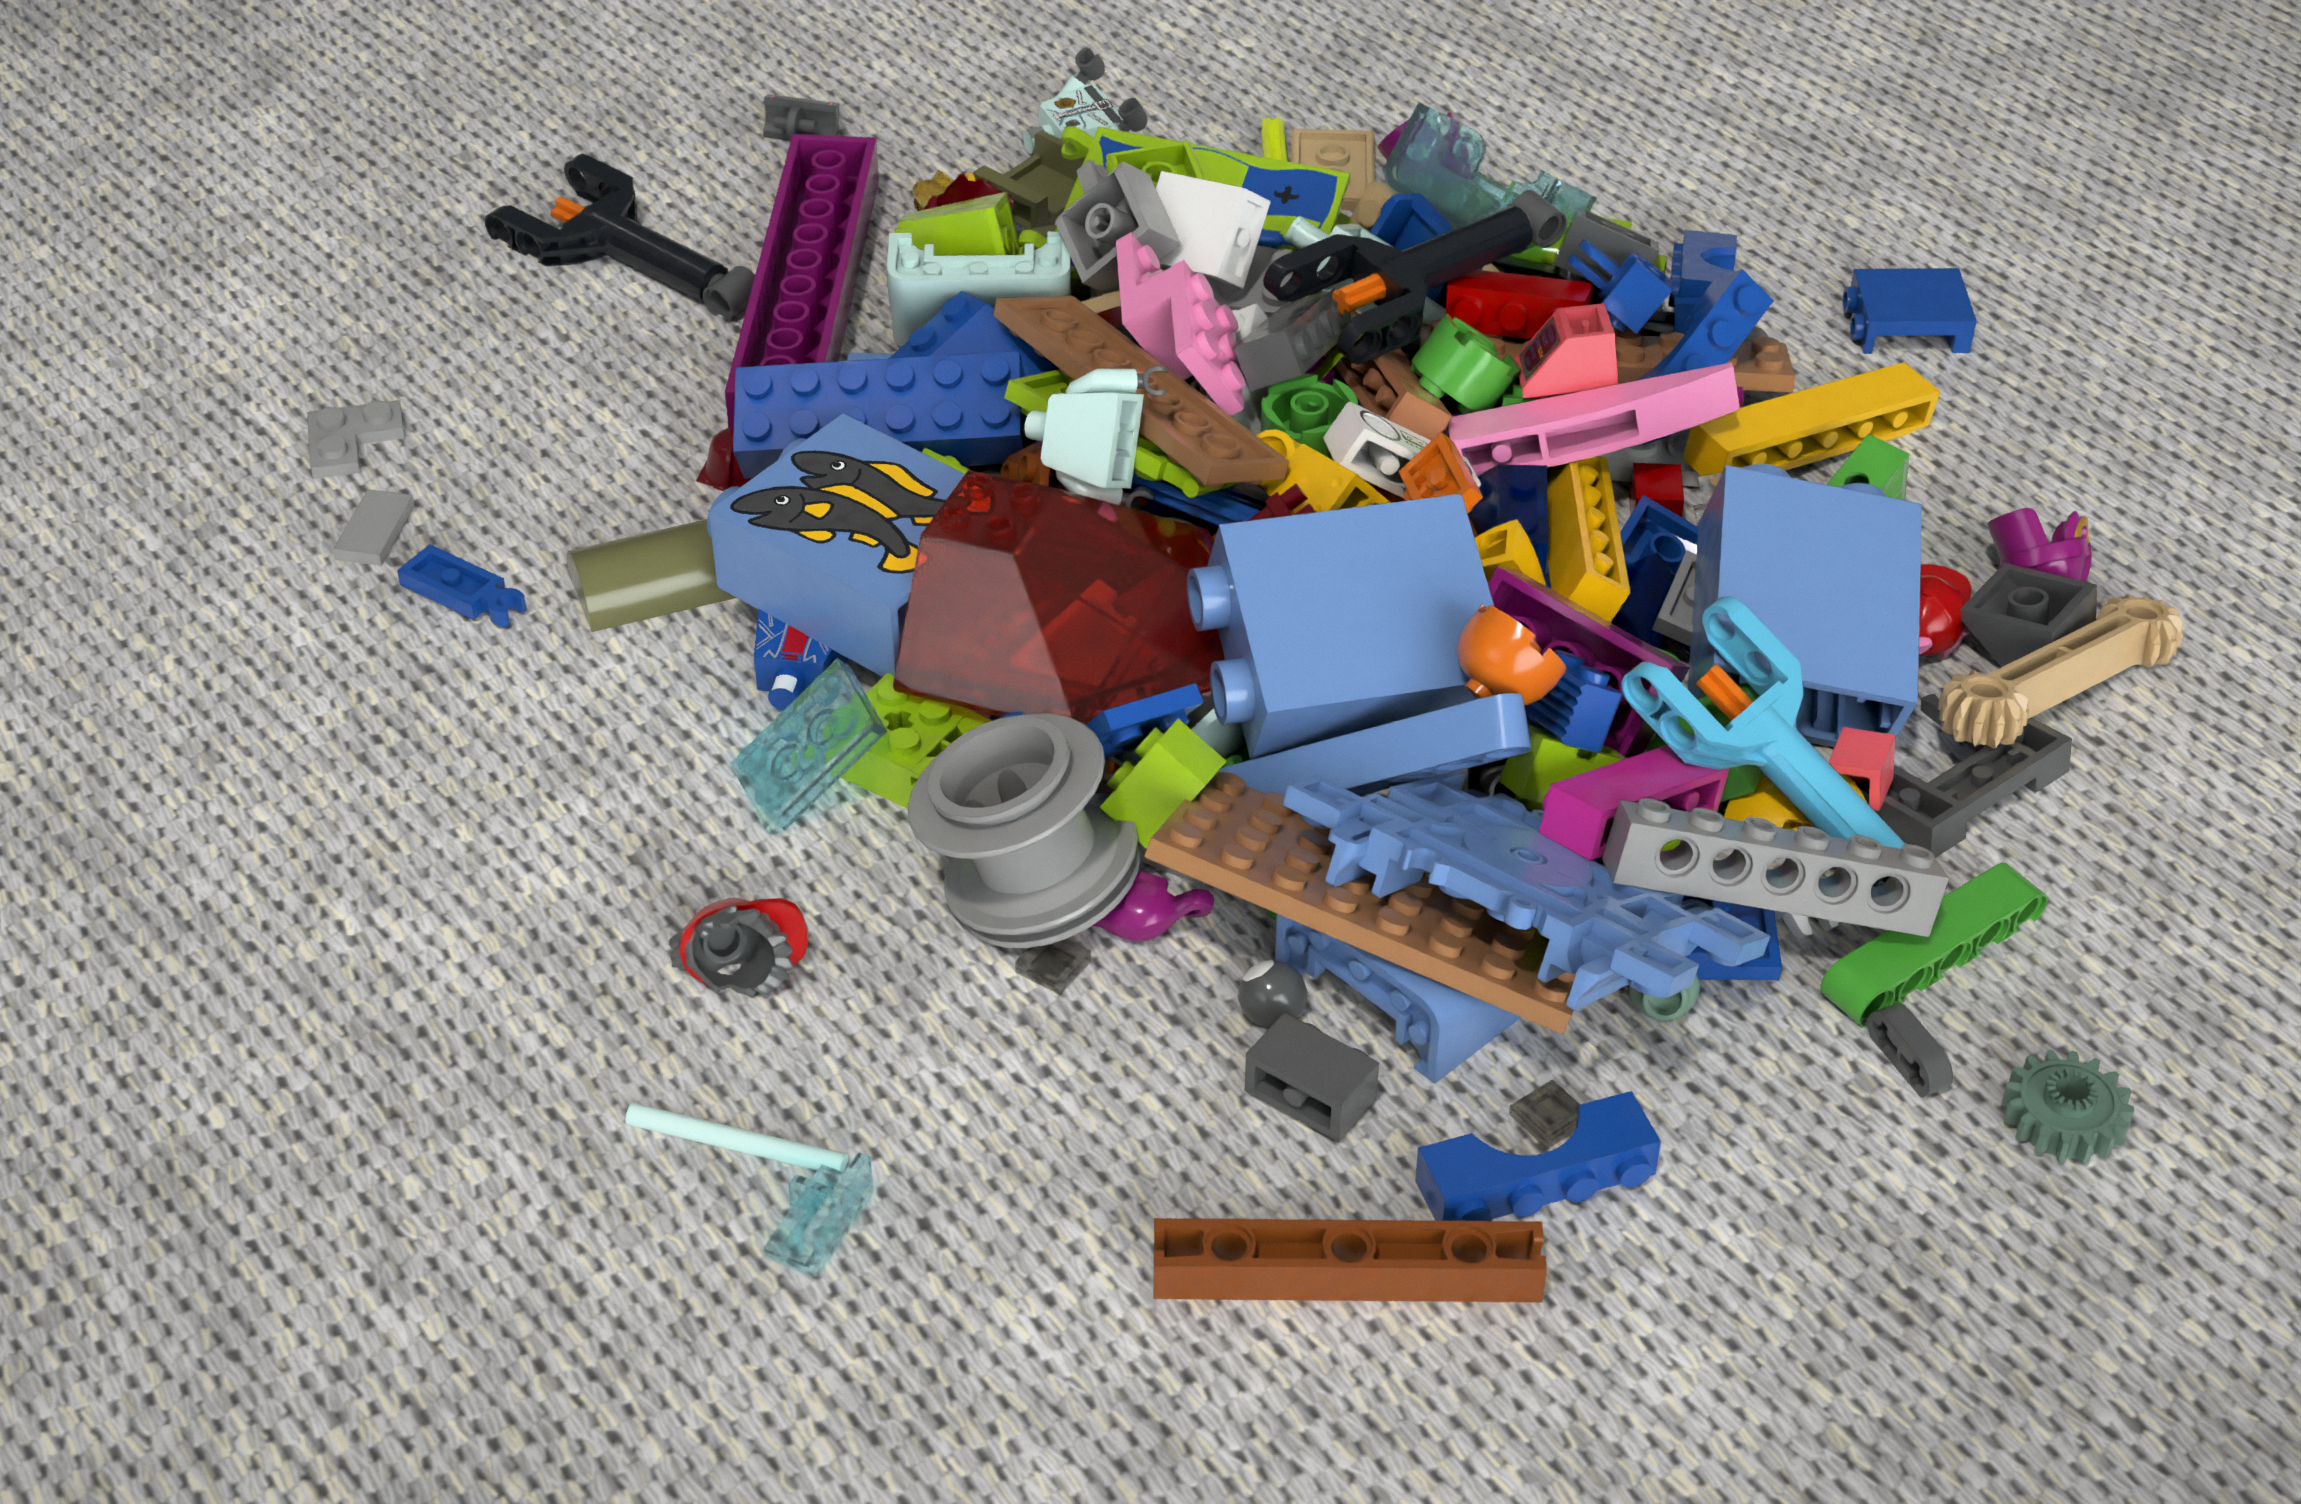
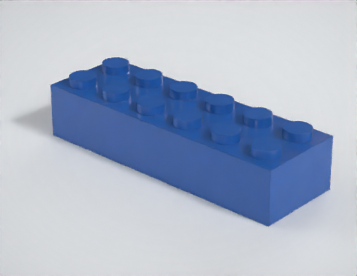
[733,351,1027,478]

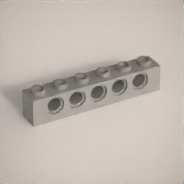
[1602,798,1949,937]

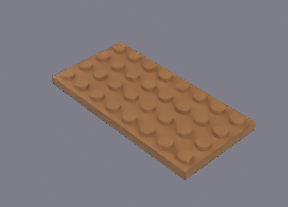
[1144,772,1577,1035]

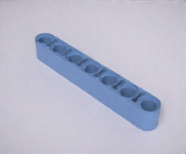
[1217,693,1532,796]

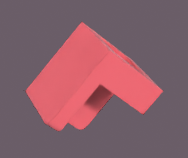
[1829,727,1895,811]

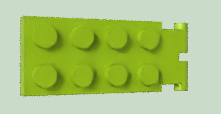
[1004,369,1244,498]

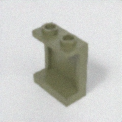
[972,130,1085,230]

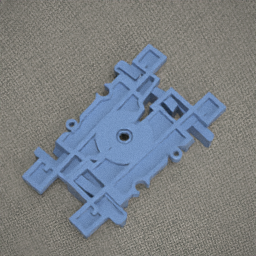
[1282,770,1770,1011]

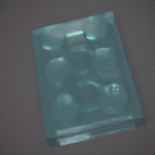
[730,658,887,835]

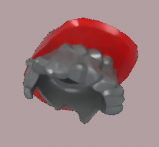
[669,898,808,997]

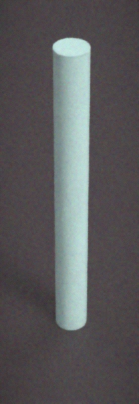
[626,1103,848,1176]

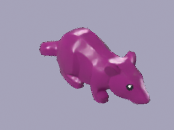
[1092,871,1214,941]

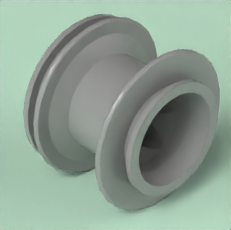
[907,713,1141,948]

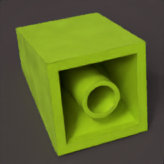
[894,192,1020,256]

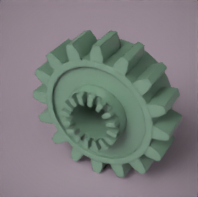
[2002,1050,2134,1164]

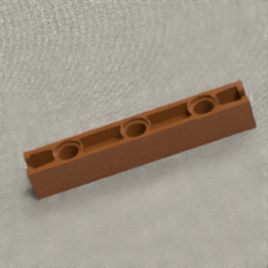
[1153,1218,1547,1303]

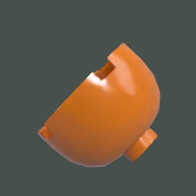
[1457,604,1567,705]

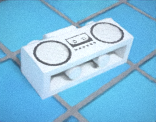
[1323,402,1481,499]

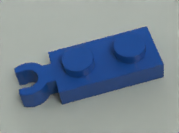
[397,544,527,627]

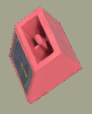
[1514,303,1618,400]

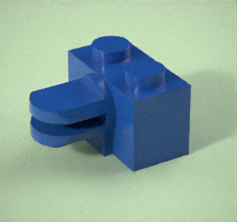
[1567,238,1673,334]

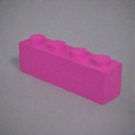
[1539,745,1729,861]

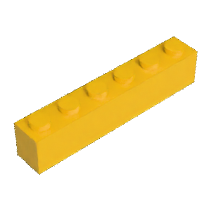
[1683,362,1940,488]
[1538,455,1631,623]

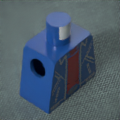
[754,609,849,711]

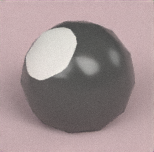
[1238,960,1308,1029]

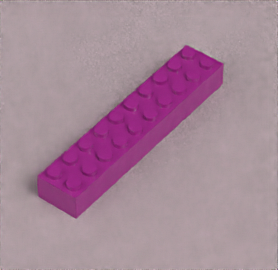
[725,134,879,428]

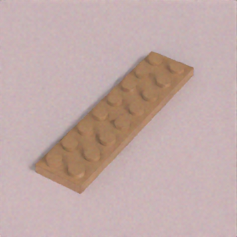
[993,296,1289,488]
[1419,320,1795,393]

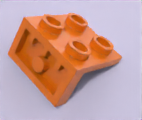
[1398,432,1483,538]

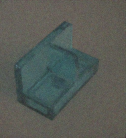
[764,1152,874,1279]

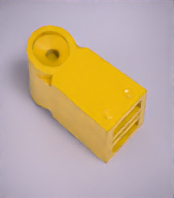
[1256,429,1391,514]

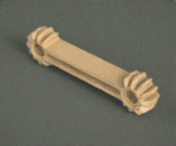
[1938,594,2183,749]

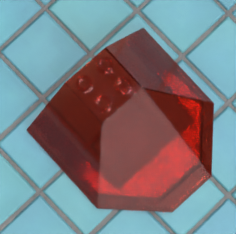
[893,470,1225,725]

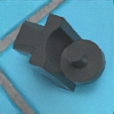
[763,94,840,142]

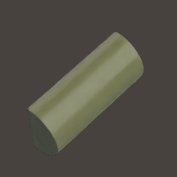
[567,519,736,632]

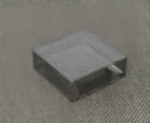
[1015,939,1091,995]
[1509,1079,1580,1149]

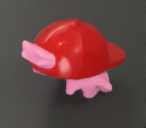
[1919,564,1972,658]

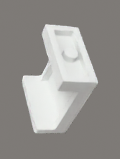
[1156,171,1271,289]

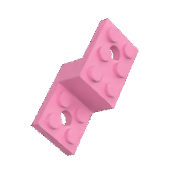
[1116,232,1246,416]

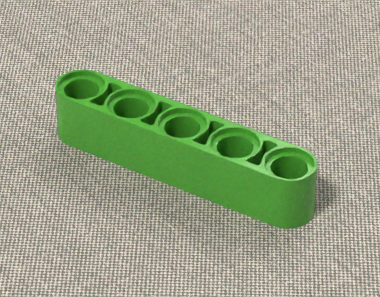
[1820,863,2048,1027]

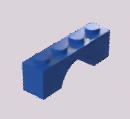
[1668,230,1737,307]
[1636,269,1774,445]
[1415,1091,1661,1221]

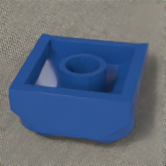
[1620,495,1698,597]

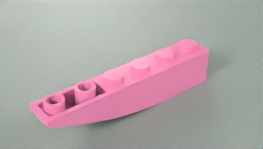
[1448,362,1740,480]

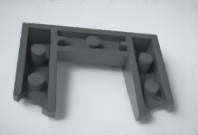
[1857,694,2072,858]

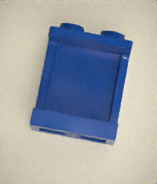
[1370,194,1484,309]
[1843,268,1977,354]

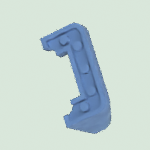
[1275,914,1521,1084]

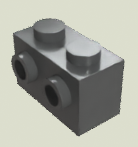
[1245,1012,1379,1142]

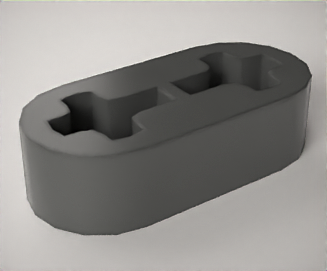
[1868,1003,1953,1098]

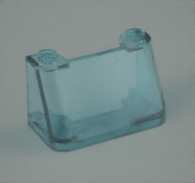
[1384,102,1597,254]

